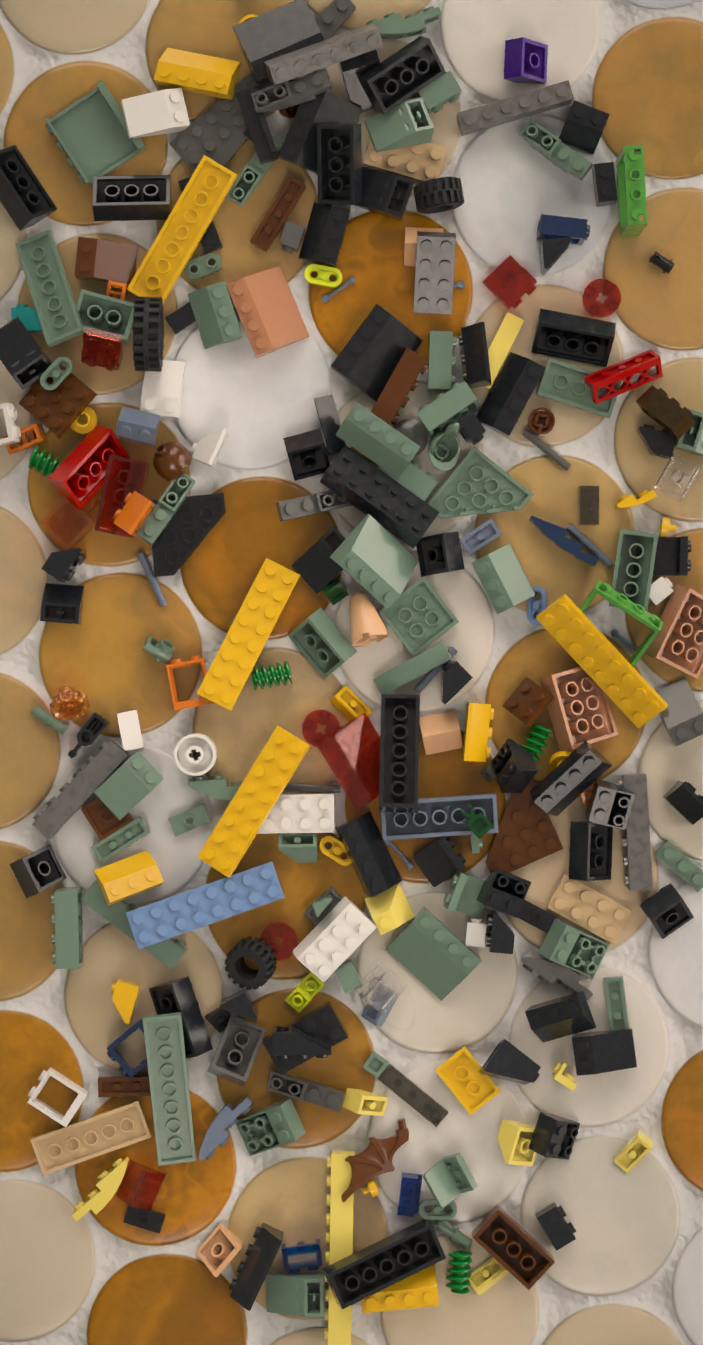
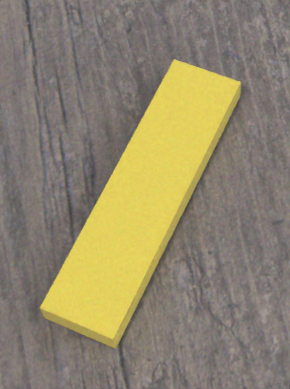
[485,312,525,390]

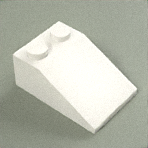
[121,87,190,138]
[140,360,185,420]

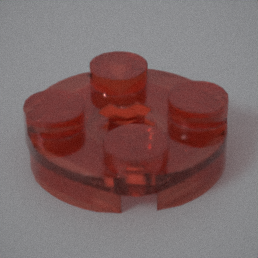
[582,279,621,318]
[302,710,340,748]
[260,922,298,961]

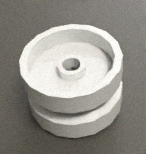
[174,733,217,776]

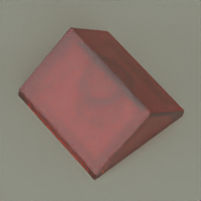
[116,1160,166,1210]

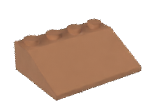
[226,266,310,359]
[644,584,703,679]
[539,666,618,751]

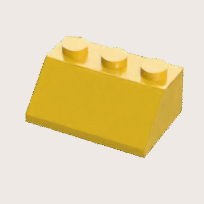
[462,702,494,762]
[93,850,164,907]

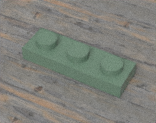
[91,816,150,863]
[655,840,703,892]
[603,976,630,1030]

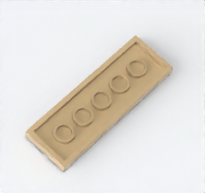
[30,1100,152,1176]

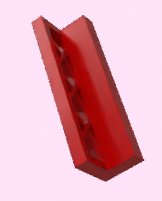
[584,350,663,404]

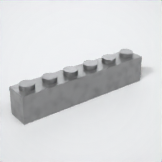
[264,23,384,85]
[456,80,574,136]
[32,739,129,840]
[618,773,653,891]

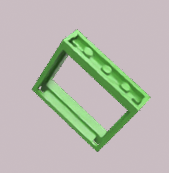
[616,145,647,237]
[579,581,664,667]

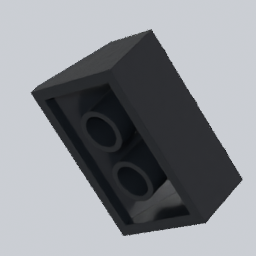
[299,202,351,268]
[458,322,491,388]
[569,821,613,881]
[525,991,596,1042]

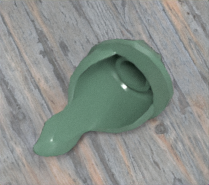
[428,422,460,471]

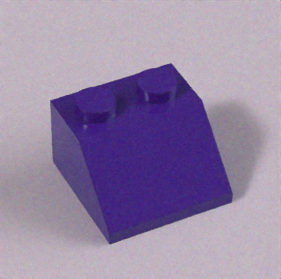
[504,37,548,84]

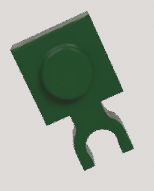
[460,803,494,839]

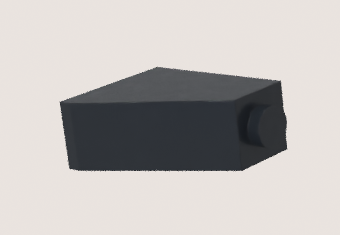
[479,1039,541,1085]

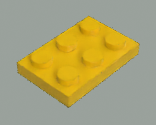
[435,1046,501,1115]

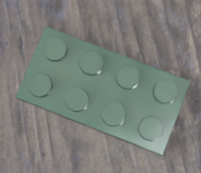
[537,358,622,419]

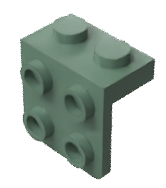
[443,870,485,918]
[423,1153,478,1208]

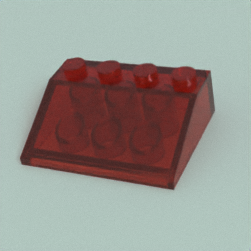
[316,712,380,810]

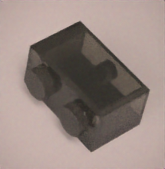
[578,486,599,526]

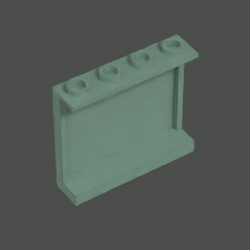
[45,81,146,187]

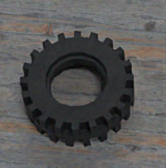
[133,297,164,372]

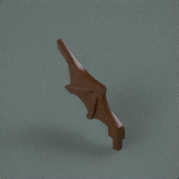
[341,1118,409,1202]

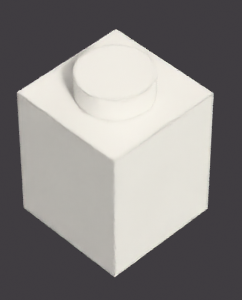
[649,576,674,606]
[465,918,487,947]

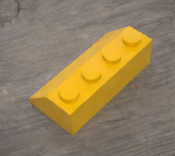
[154,48,241,100]
[361,1264,439,1313]

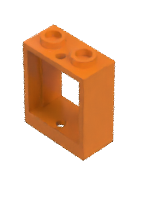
[166,655,213,711]

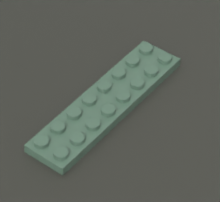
[142,1012,197,1166]

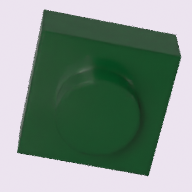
[322,579,349,605]

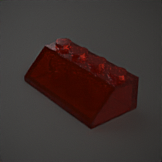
[95,455,149,539]

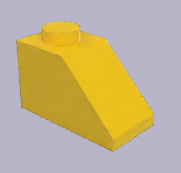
[110,978,141,1024]

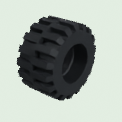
[413,177,464,214]
[224,936,277,990]

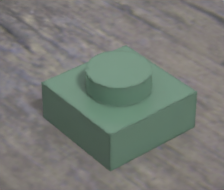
[470,834,483,853]
[362,1050,389,1078]

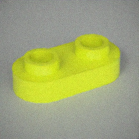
[304,264,342,288]

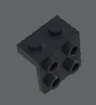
[653,536,691,576]
[413,836,466,887]

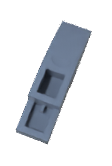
[198,1095,252,1161]

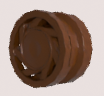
[528,407,555,435]

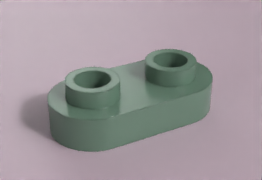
[185,253,222,280]
[40,357,73,390]
[418,1199,457,1220]

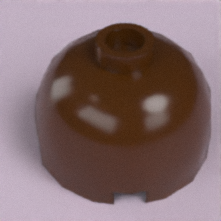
[153,442,192,481]

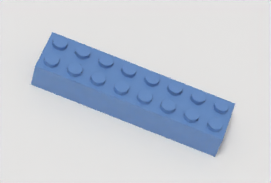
[126,861,285,949]

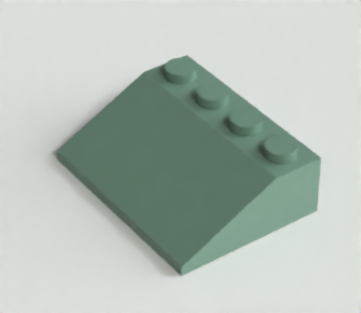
[330,514,419,609]
[385,907,481,1001]

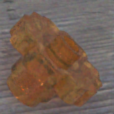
[49,686,90,720]

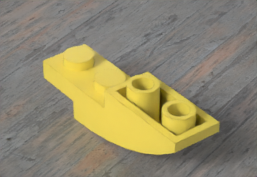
[72,1156,129,1222]

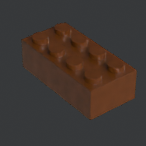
[471,1204,555,1290]

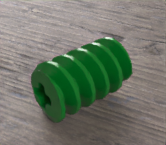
[28,445,60,477]
[251,661,292,690]
[520,724,554,761]
[446,1251,472,1294]

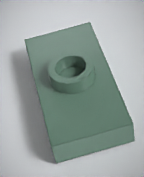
[168,804,211,836]

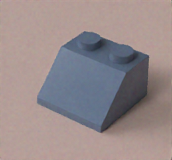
[116,406,160,447]

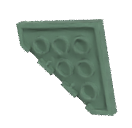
[428,446,533,518]

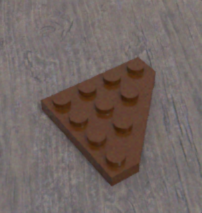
[485,780,563,874]

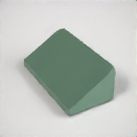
[312,894,332,918]

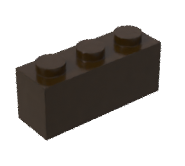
[636,385,695,440]

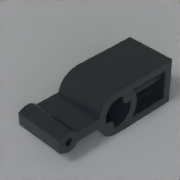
[68,712,110,758]

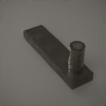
[377,1063,449,1127]

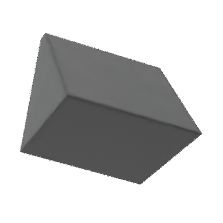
[481,763,496,782]

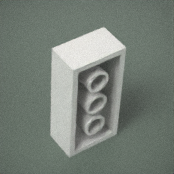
[258,793,335,834]
[292,896,377,983]

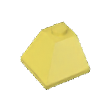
[364,883,415,935]
[497,1120,536,1166]

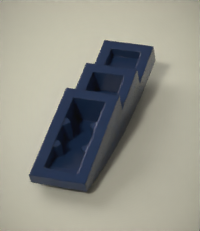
[529,516,598,566]

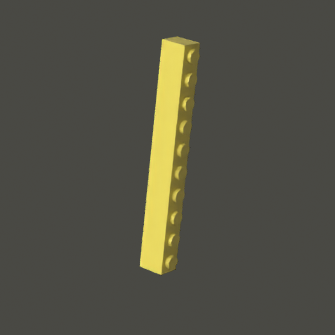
[324,1150,354,1345]

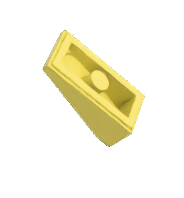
[613,1131,653,1173]

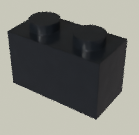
[592,162,618,207]
[535,1202,577,1251]

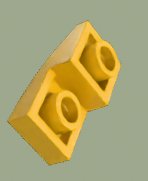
[615,489,657,509]

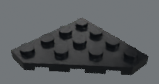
[149,493,226,577]

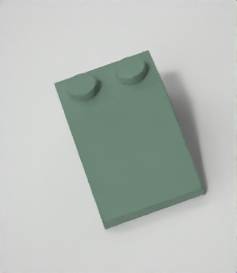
[94,751,164,820]

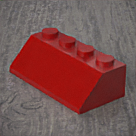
[48,425,129,510]

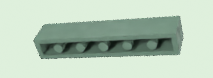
[80,879,187,970]

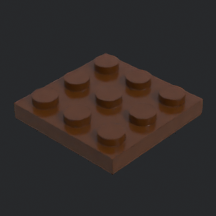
[18,359,97,438]

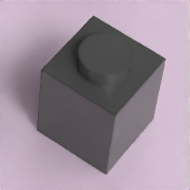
[279,221,305,253]

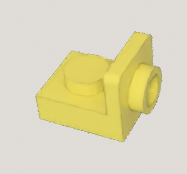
[552,1060,577,1091]

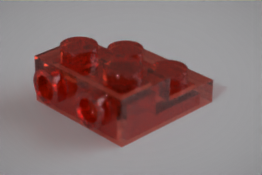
[482,255,537,310]
[81,327,123,371]

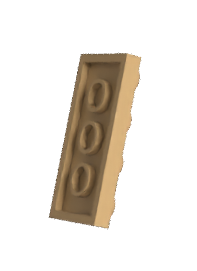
[363,139,448,182]
[546,873,632,944]

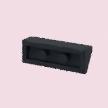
[314,395,346,455]

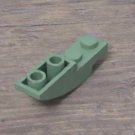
[365,6,442,39]
[519,119,593,181]
[226,134,284,207]
[136,473,196,546]
[188,775,242,801]

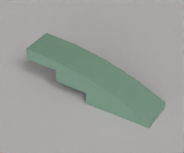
[373,642,452,694]

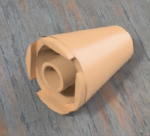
[350,591,389,647]

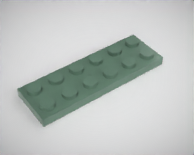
[15,229,85,347]

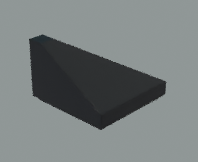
[204,1008,230,1033]

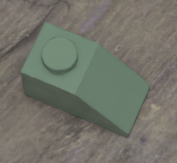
[278,833,317,863]
[335,959,362,993]

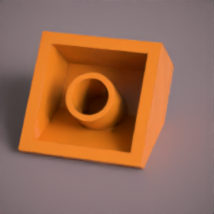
[113,491,156,537]

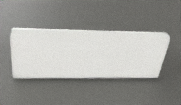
[117,710,144,751]

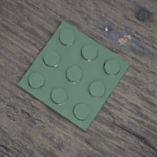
[379,577,459,657]

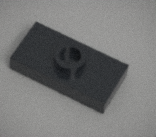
[517,899,557,933]
[123,1203,166,1234]

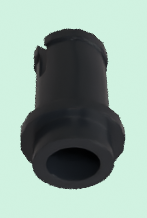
[649,251,675,274]

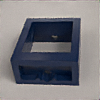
[536,214,590,245]
[106,1016,147,1078]

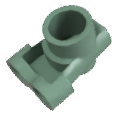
[142,636,175,663]

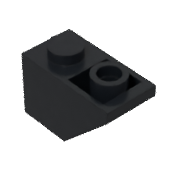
[637,424,677,459]

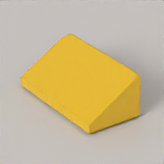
[330,685,373,727]

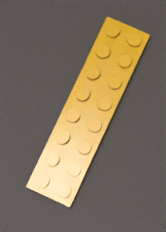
[127,155,238,304]
[196,558,300,711]
[536,594,668,729]
[197,725,310,878]

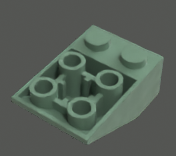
[364,97,434,153]
[674,409,703,457]
[538,918,610,979]
[235,1098,306,1156]
[267,1273,324,1317]

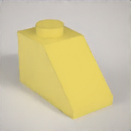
[342,1088,389,1116]

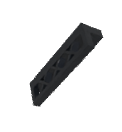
[235,81,279,165]

